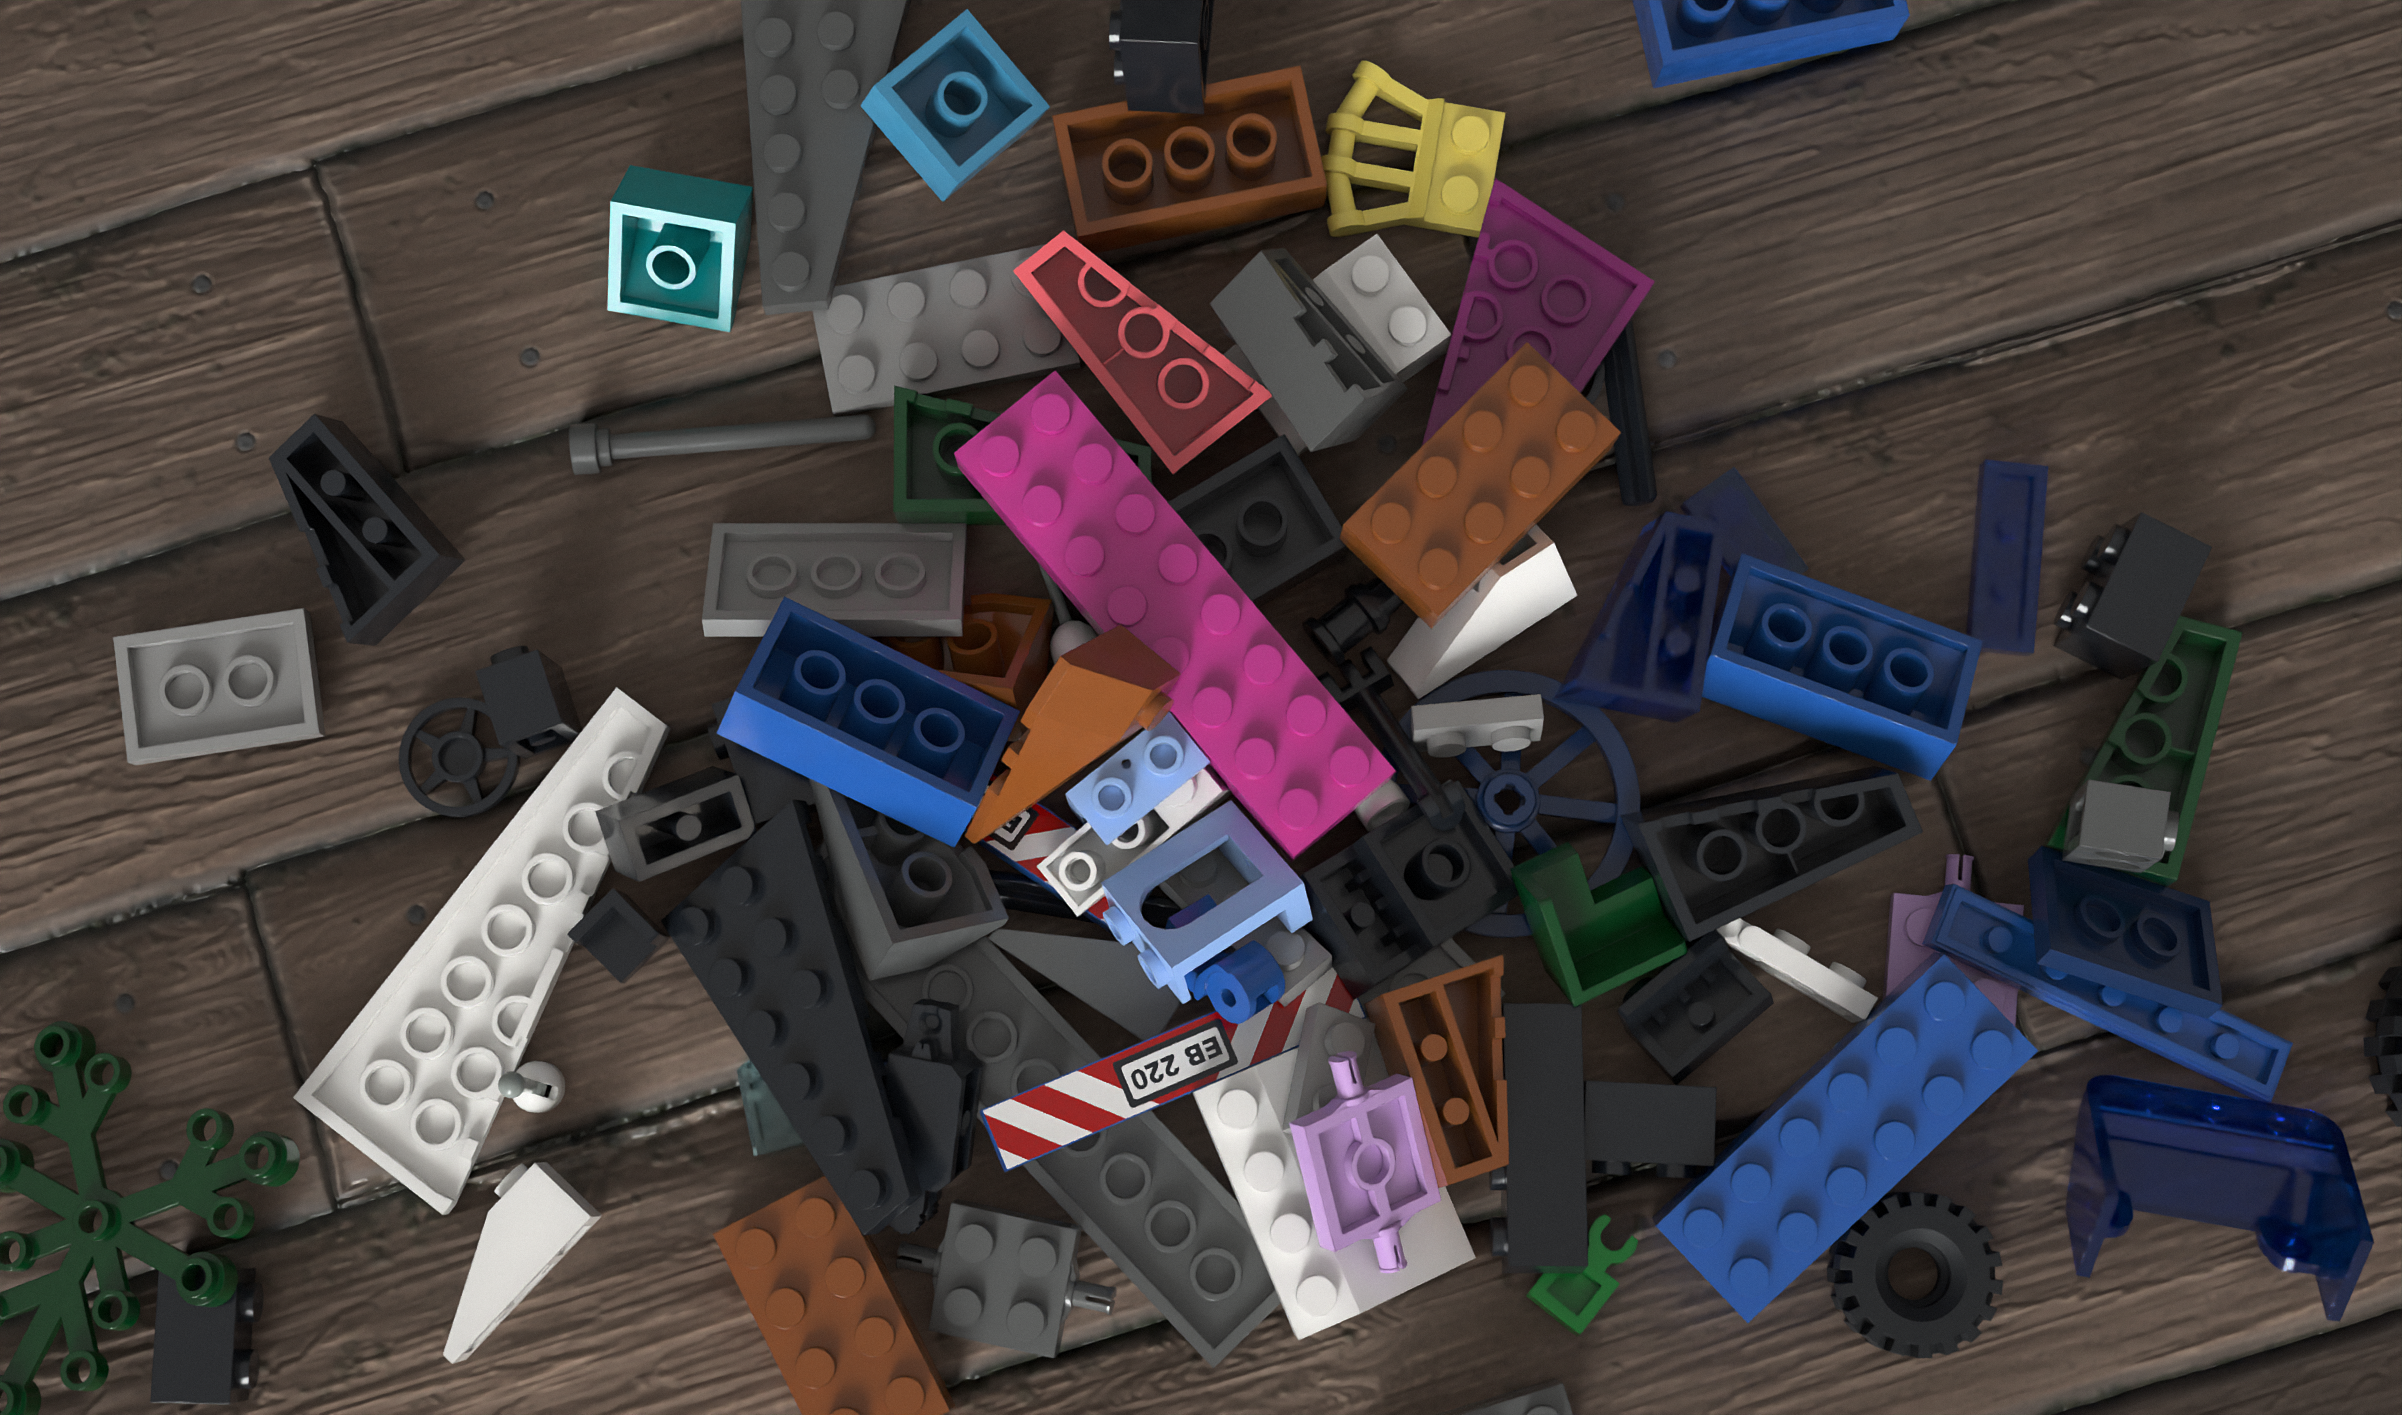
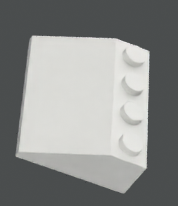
[1193,1017,1476,1340]

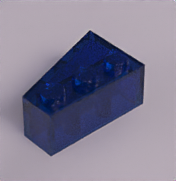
[1555,511,1727,723]

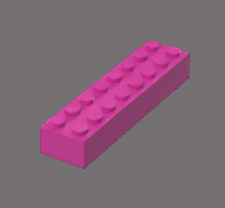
[954,370,1396,863]

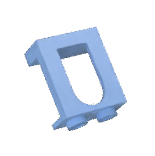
[1065,712,1210,846]
[1101,800,1313,1004]

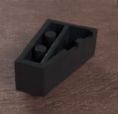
[269,414,466,646]

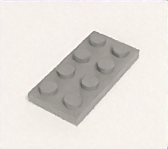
[813,244,1080,417]
[702,523,968,637]

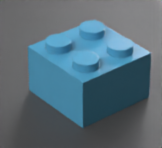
[860,9,1050,202]

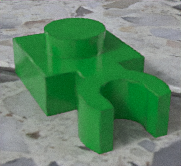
[1526,1214,1638,1337]

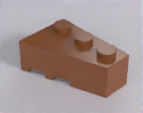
[1364,955,1509,1188]

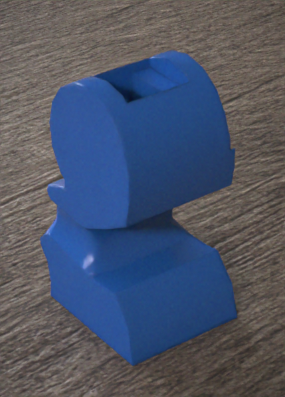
[1165,894,1285,1024]

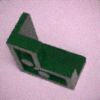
[1510,842,1688,1007]

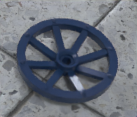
[1381,670,1640,938]

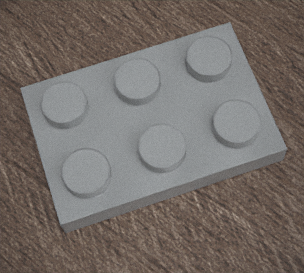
[113,608,326,765]

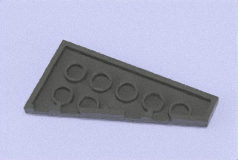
[741,0,911,315]

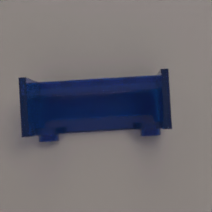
[2065,1075,2374,1322]

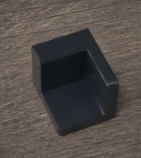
[567,888,670,984]

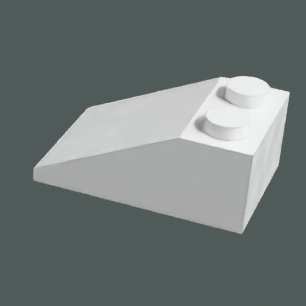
[1223,234,1451,456]

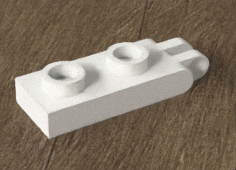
[1717,918,1878,1023]

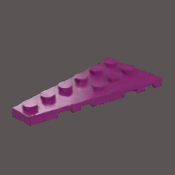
[1421,178,1655,447]

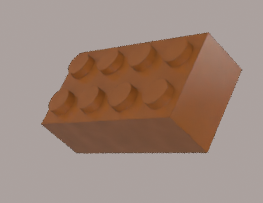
[1052,65,1327,254]
[1339,342,1621,629]
[713,1176,955,1415]

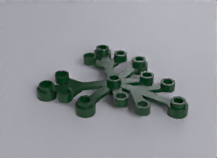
[0,1021,300,1415]

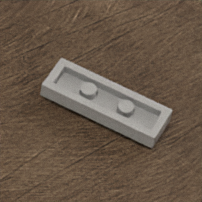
[1157,848,1332,1007]

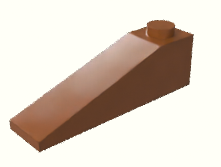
[965,624,1181,844]

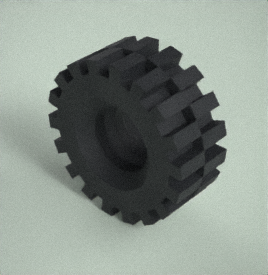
[1827,1191,2003,1358]

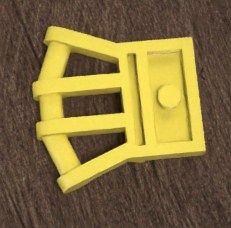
[1321,60,1505,238]

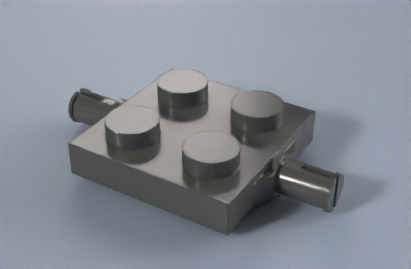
[896,1199,1117,1358]

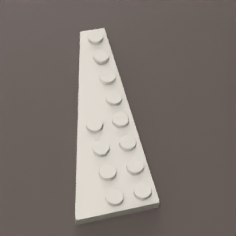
[293,687,671,1215]

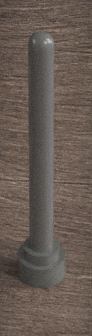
[569,415,876,475]

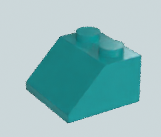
[607,165,753,332]

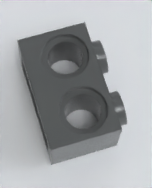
[2062,780,2179,873]

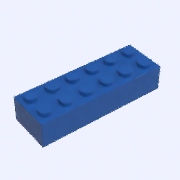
[1652,951,2038,1323]

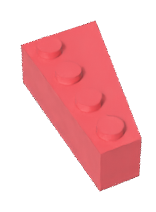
[1013,230,1272,474]

